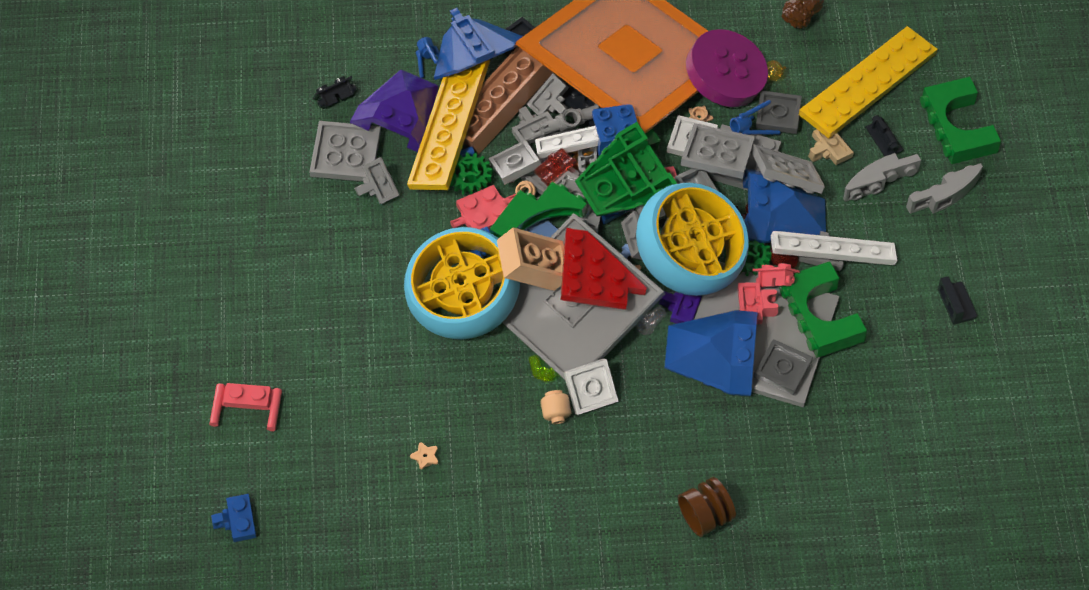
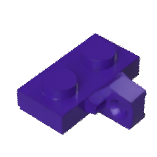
[659,291,702,324]

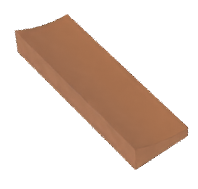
[463,46,554,155]

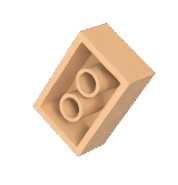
[497,227,564,291]

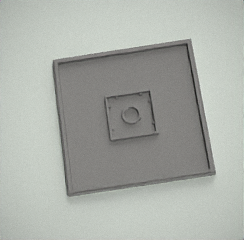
[484,213,665,381]
[694,261,839,407]

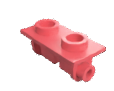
[752,264,800,288]

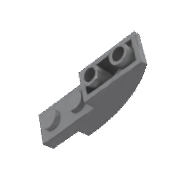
[843,153,921,202]
[906,163,983,214]

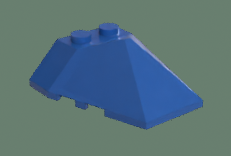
[743,169,826,243]
[665,310,758,396]

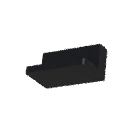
[937,276,977,325]

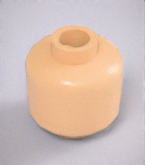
[541,390,571,424]

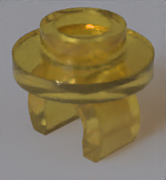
[767,60,786,81]

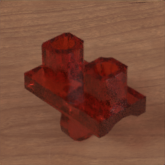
[535,148,576,186]

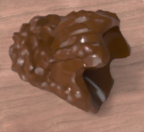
[781,0,824,29]

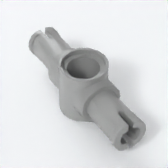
[539,104,599,136]

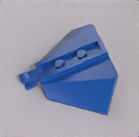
[434,8,523,80]

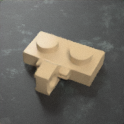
[808,129,854,165]

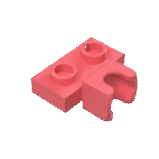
[737,282,779,324]

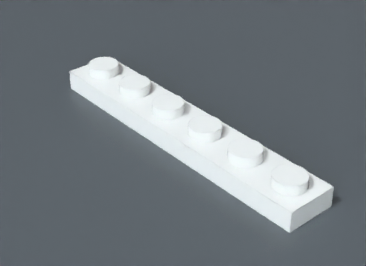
[771,231,897,265]

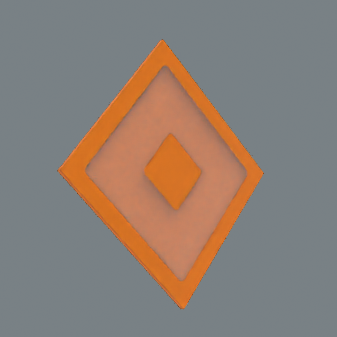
[516,0,708,133]

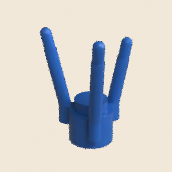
[416,37,440,78]
[730,100,780,135]

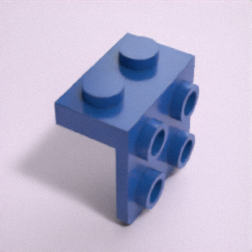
[592,104,637,156]

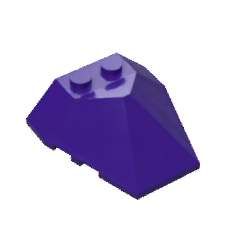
[350,70,438,152]

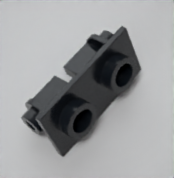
[313,76,357,108]
[865,115,904,157]

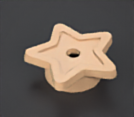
[688,106,713,122]
[410,442,438,469]

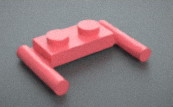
[209,383,282,431]

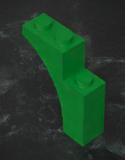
[490,182,588,238]

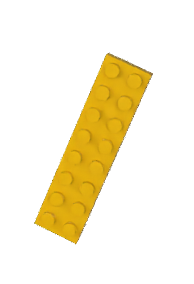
[798,26,938,139]
[407,59,490,190]

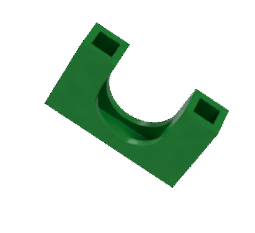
[920,77,1001,165]
[779,261,867,358]

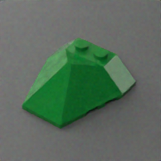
[575,122,677,217]

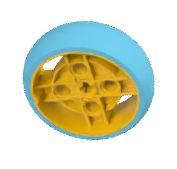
[636,183,749,296]
[404,227,520,339]

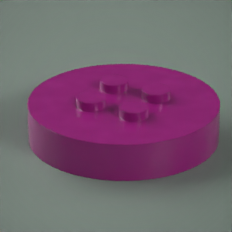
[686,29,768,107]

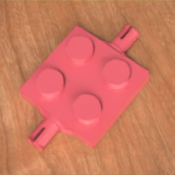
[450,185,516,231]

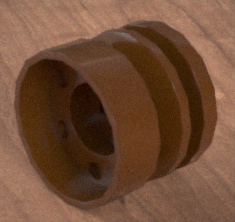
[677,477,736,537]

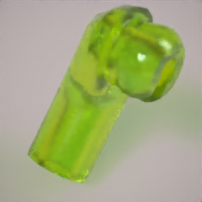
[528,355,555,382]

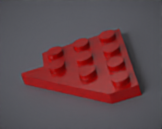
[560,228,647,310]

